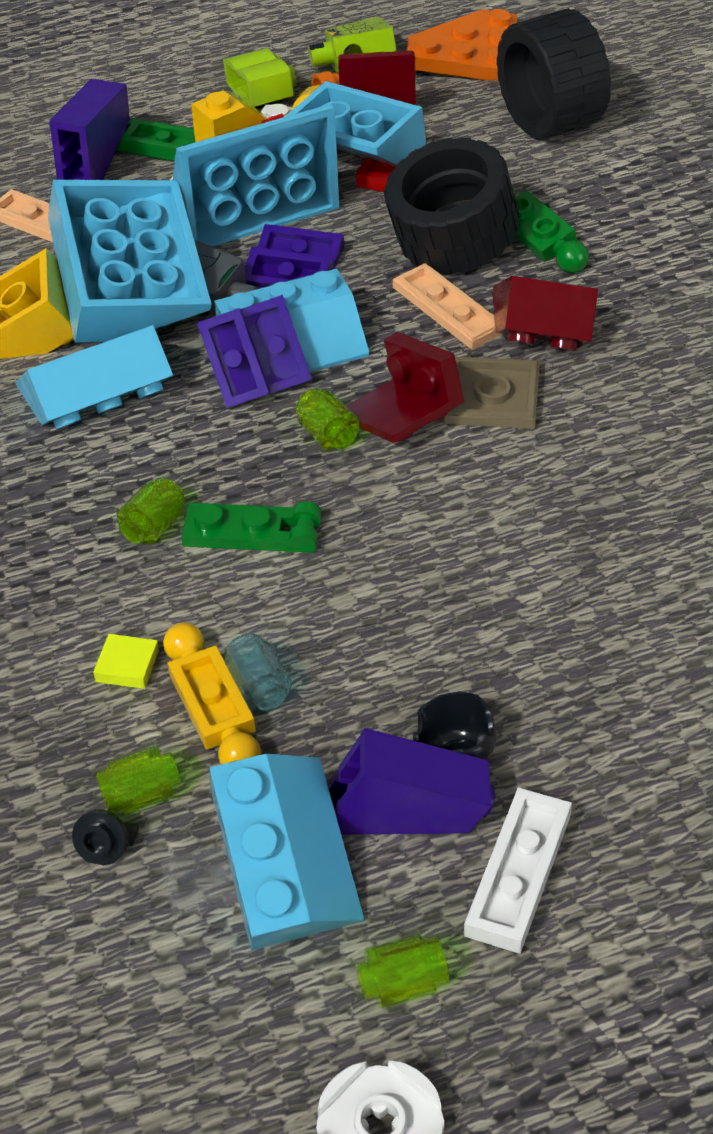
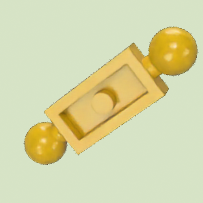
[163,622,262,764]

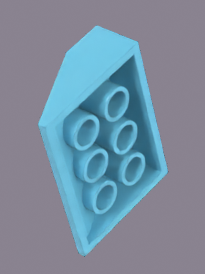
[173,104,339,247]
[48,180,212,343]

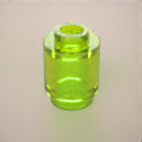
[296,388,360,452]
[117,478,185,545]
[95,745,181,815]
[356,934,449,1009]

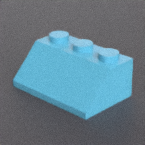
[285,81,426,166]
[214,269,370,372]
[15,325,173,430]
[209,754,365,951]

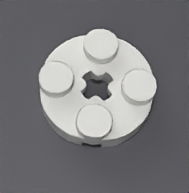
[316,1060,444,1134]

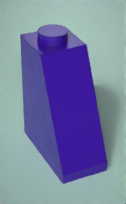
[49,78,130,180]
[327,728,495,835]

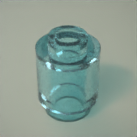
[224,633,292,711]

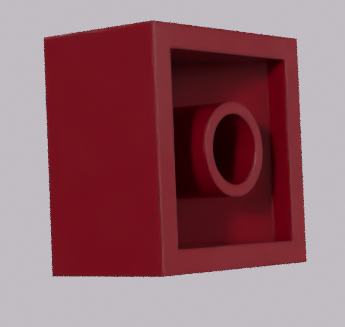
[492,276,598,351]

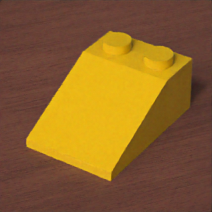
[0,248,74,359]

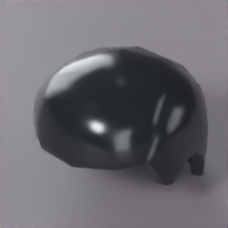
[413,691,496,760]

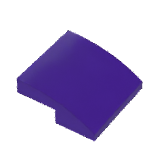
[245,224,345,288]
[197,295,312,409]

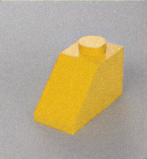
[191,90,268,142]

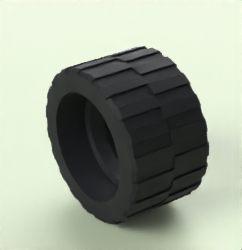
[497,8,611,140]
[384,137,520,274]

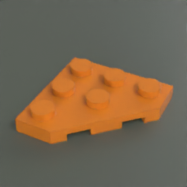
[406,9,517,80]

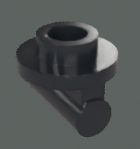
[72,809,139,866]

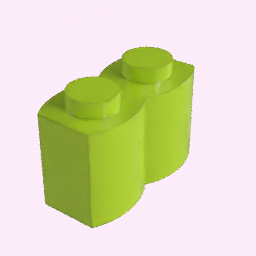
[223,48,297,107]

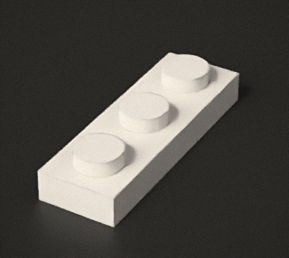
[464,787,572,954]

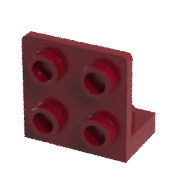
[338,51,416,105]
[339,332,465,443]

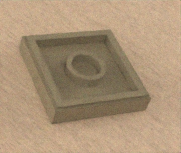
[444,357,540,429]

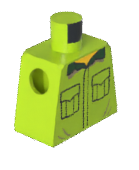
[308,16,396,74]

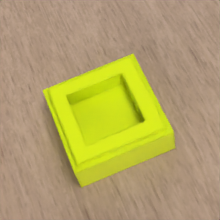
[93,634,159,689]

